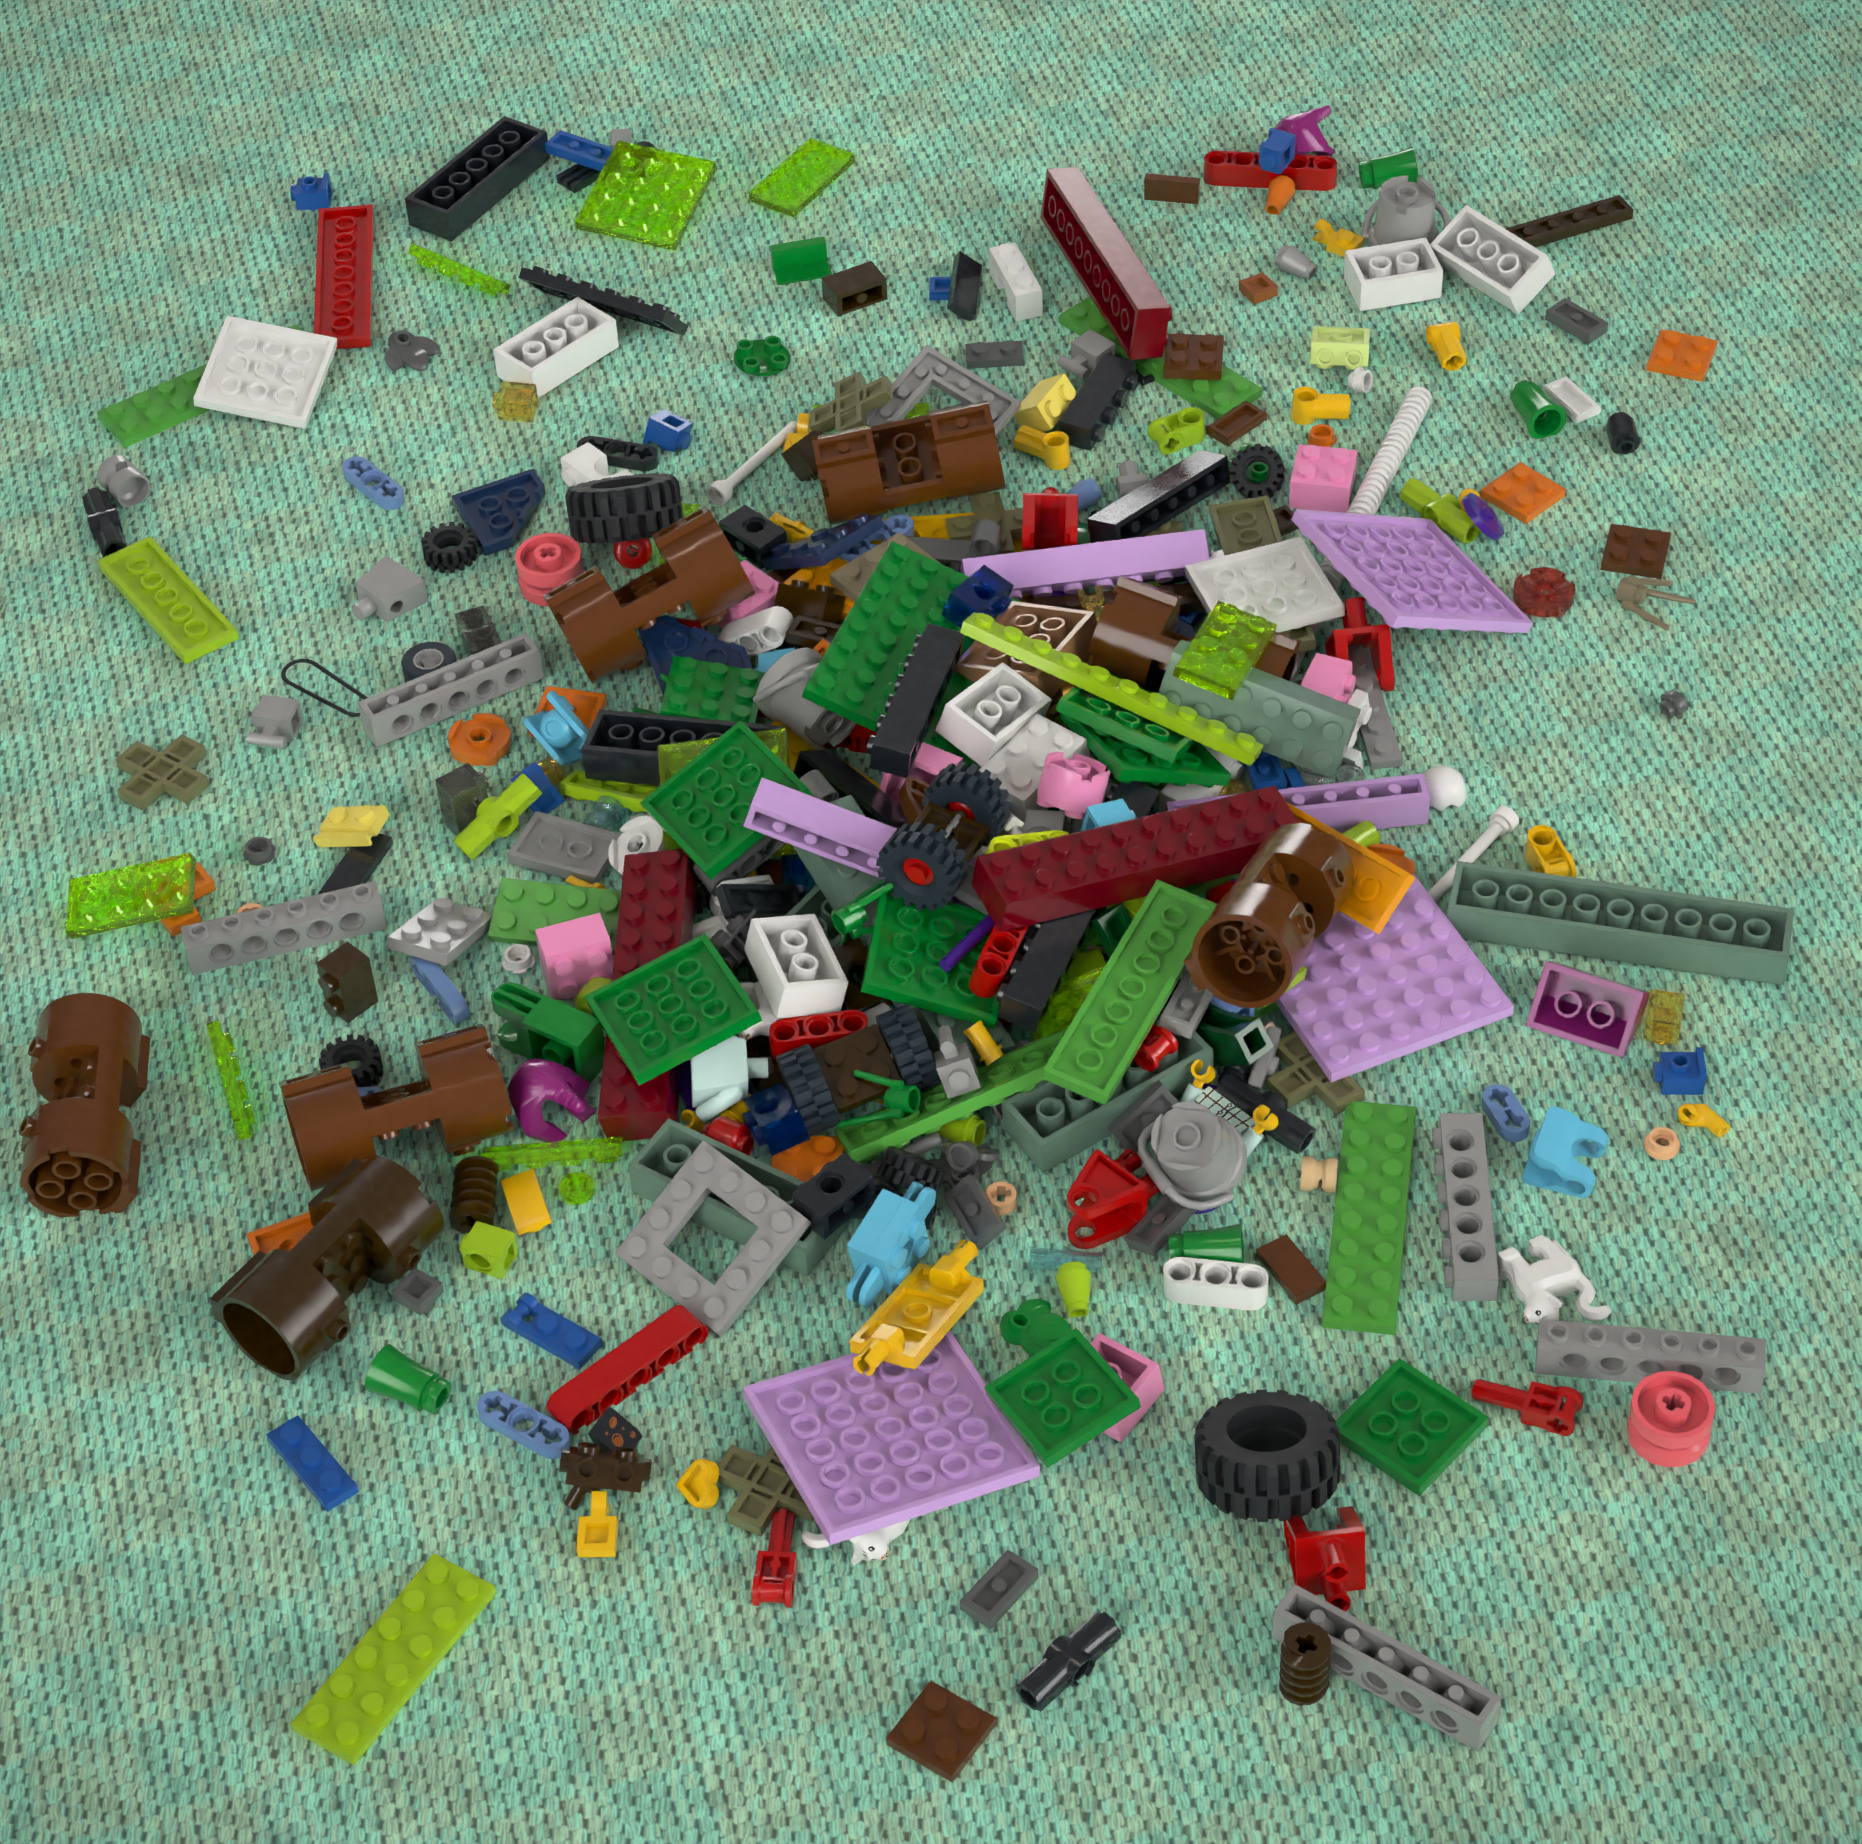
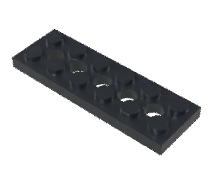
[518,266,688,336]

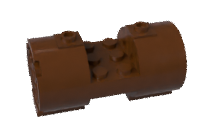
[812,400,1006,525]
[543,505,755,684]
[1087,576,1301,691]
[1184,823,1354,1008]
[19,993,151,1218]
[279,1024,514,1192]

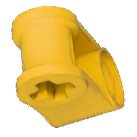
[1525,825,1577,878]

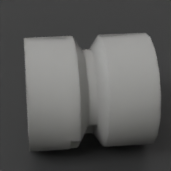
[97,455,151,508]

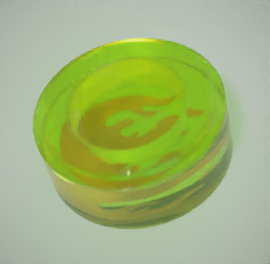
[559,1172,595,1205]

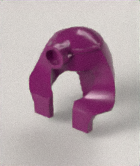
[1274,105,1336,157]
[508,1058,596,1147]

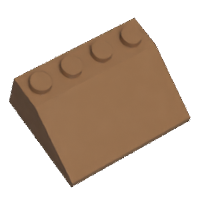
[955,601,1097,699]

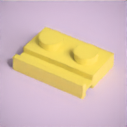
[313,805,390,847]

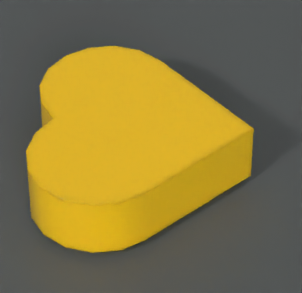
[675,1458,719,1509]

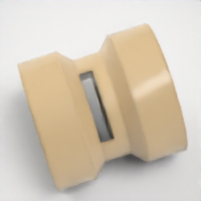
[1300,1156,1338,1193]

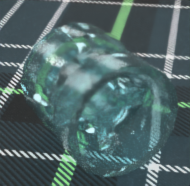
[583,796,626,832]

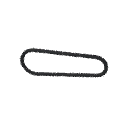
[281,659,368,717]

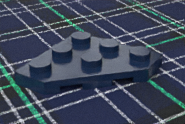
[451,469,546,556]
[762,513,885,571]
[637,615,753,697]

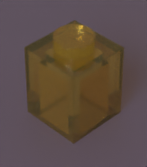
[493,381,539,423]
[1643,989,1685,1045]

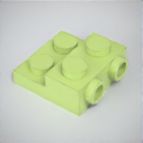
[1310,326,1370,370]

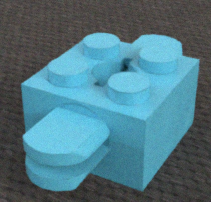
[846,1182,936,1308]

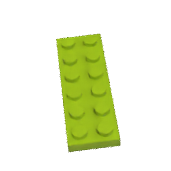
[97,536,239,664]
[290,1553,497,1765]

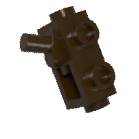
[559,1442,652,1510]

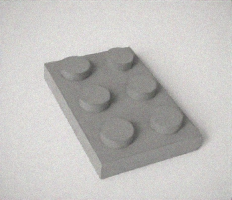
[507,811,621,884]
[388,898,493,966]

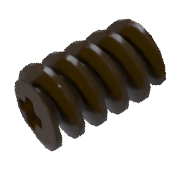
[449,1156,499,1234]
[1279,1622,1332,1706]

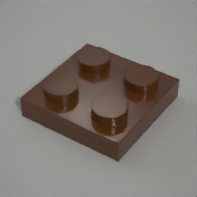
[1163,333,1224,380]
[1600,524,1671,579]
[886,1680,997,1783]

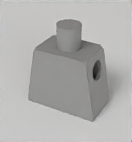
[352,555,428,622]

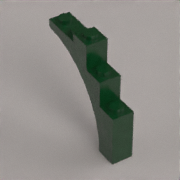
[1091,903,1274,1066]

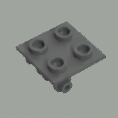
[710,909,756,970]

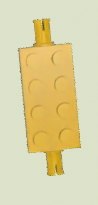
[849,1239,984,1376]

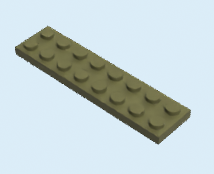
[1209,495,1316,653]

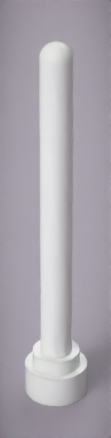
[706,421,797,506]
[1428,806,1519,902]

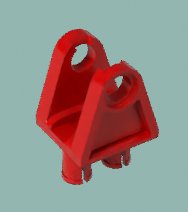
[1021,487,1078,551]
[1325,597,1395,692]
[1067,1148,1160,1250]
[1283,1506,1366,1612]

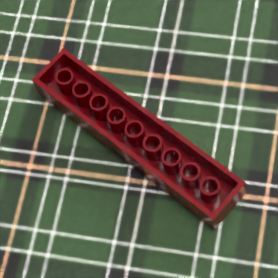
[1040,167,1172,360]
[971,786,1300,932]
[598,848,698,1141]

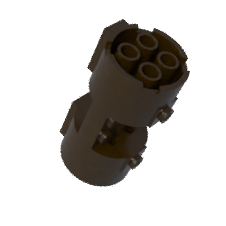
[210,1156,444,1380]

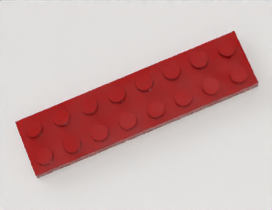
[314,204,374,349]

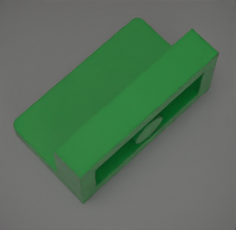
[770,236,832,285]

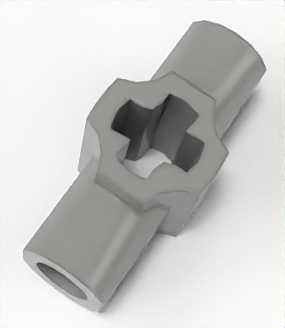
[1116,461,1149,499]

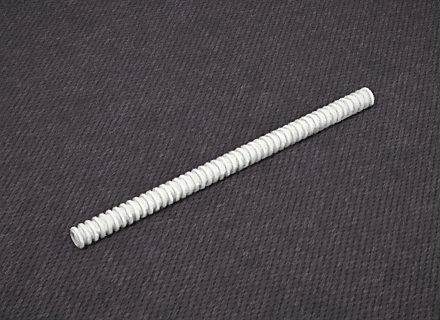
[1291,386,1432,679]

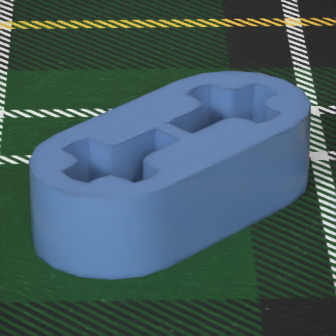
[1482,1084,1530,1142]

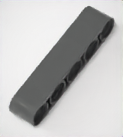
[693,770,839,896]

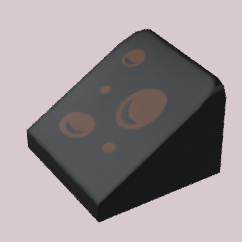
[588,1407,642,1451]

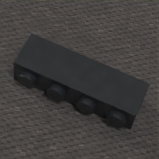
[1058,354,1139,451]

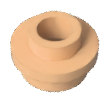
[1644,1127,1680,1160]

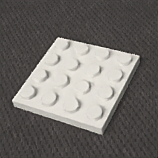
[193,316,337,429]
[1185,537,1345,644]

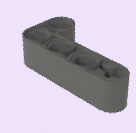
[888,519,1002,572]

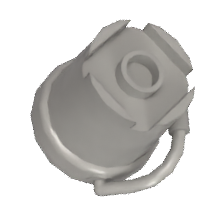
[1361,176,1451,247]
[753,647,856,750]
[1138,1102,1247,1211]

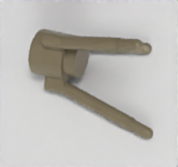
[1616,575,1696,630]

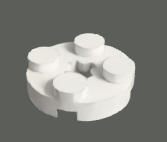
[608,816,670,876]

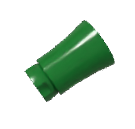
[1358,147,1418,188]
[1510,380,1566,439]
[1169,1223,1244,1263]
[365,1344,451,1414]

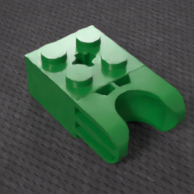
[491,982,605,1085]

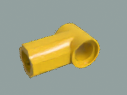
[1426,321,1466,371]
[1291,386,1350,425]
[1013,425,1071,470]

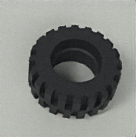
[565,473,684,544]
[1194,1389,1341,1522]

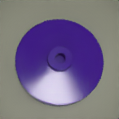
[1462,493,1504,540]

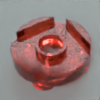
[1513,567,1576,618]

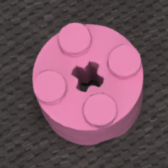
[1036,752,1110,819]

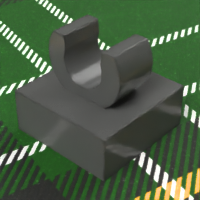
[391,1268,444,1315]

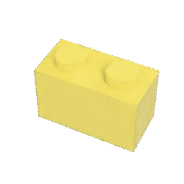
[1014,373,1077,432]

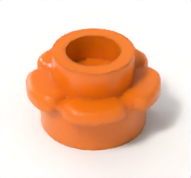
[1307,424,1336,447]

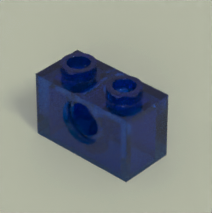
[942,565,1014,628]
[742,1083,810,1156]

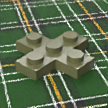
[810,371,892,432]
[945,492,1023,554]
[116,734,209,811]
[1267,1031,1365,1115]
[717,1444,814,1537]

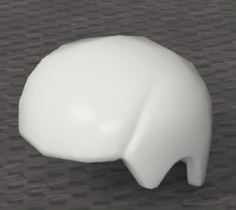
[1424,766,1468,811]

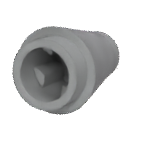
[1274,245,1318,280]

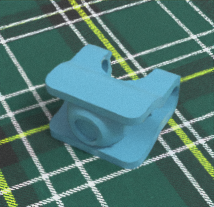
[523,691,590,766]
[1522,1106,1609,1198]

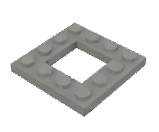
[867,345,1020,436]
[615,1140,811,1337]

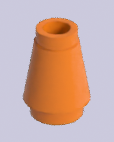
[1265,176,1295,215]

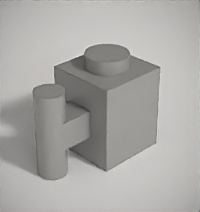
[1057,329,1116,380]
[247,695,303,749]
[934,1026,981,1099]

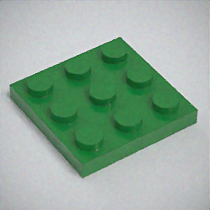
[659,656,766,724]
[984,1328,1141,1468]
[1336,1358,1489,1496]

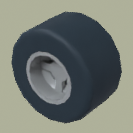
[401,642,457,683]

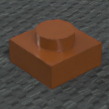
[1239,272,1278,305]

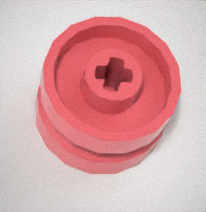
[515,533,584,606]
[1626,1371,1716,1467]

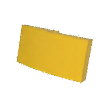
[501,1168,552,1235]

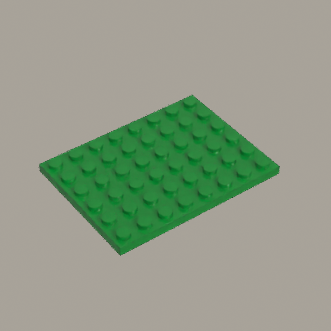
[801,541,1021,769]

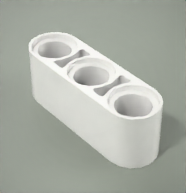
[718,606,794,657]
[1163,1257,1268,1310]

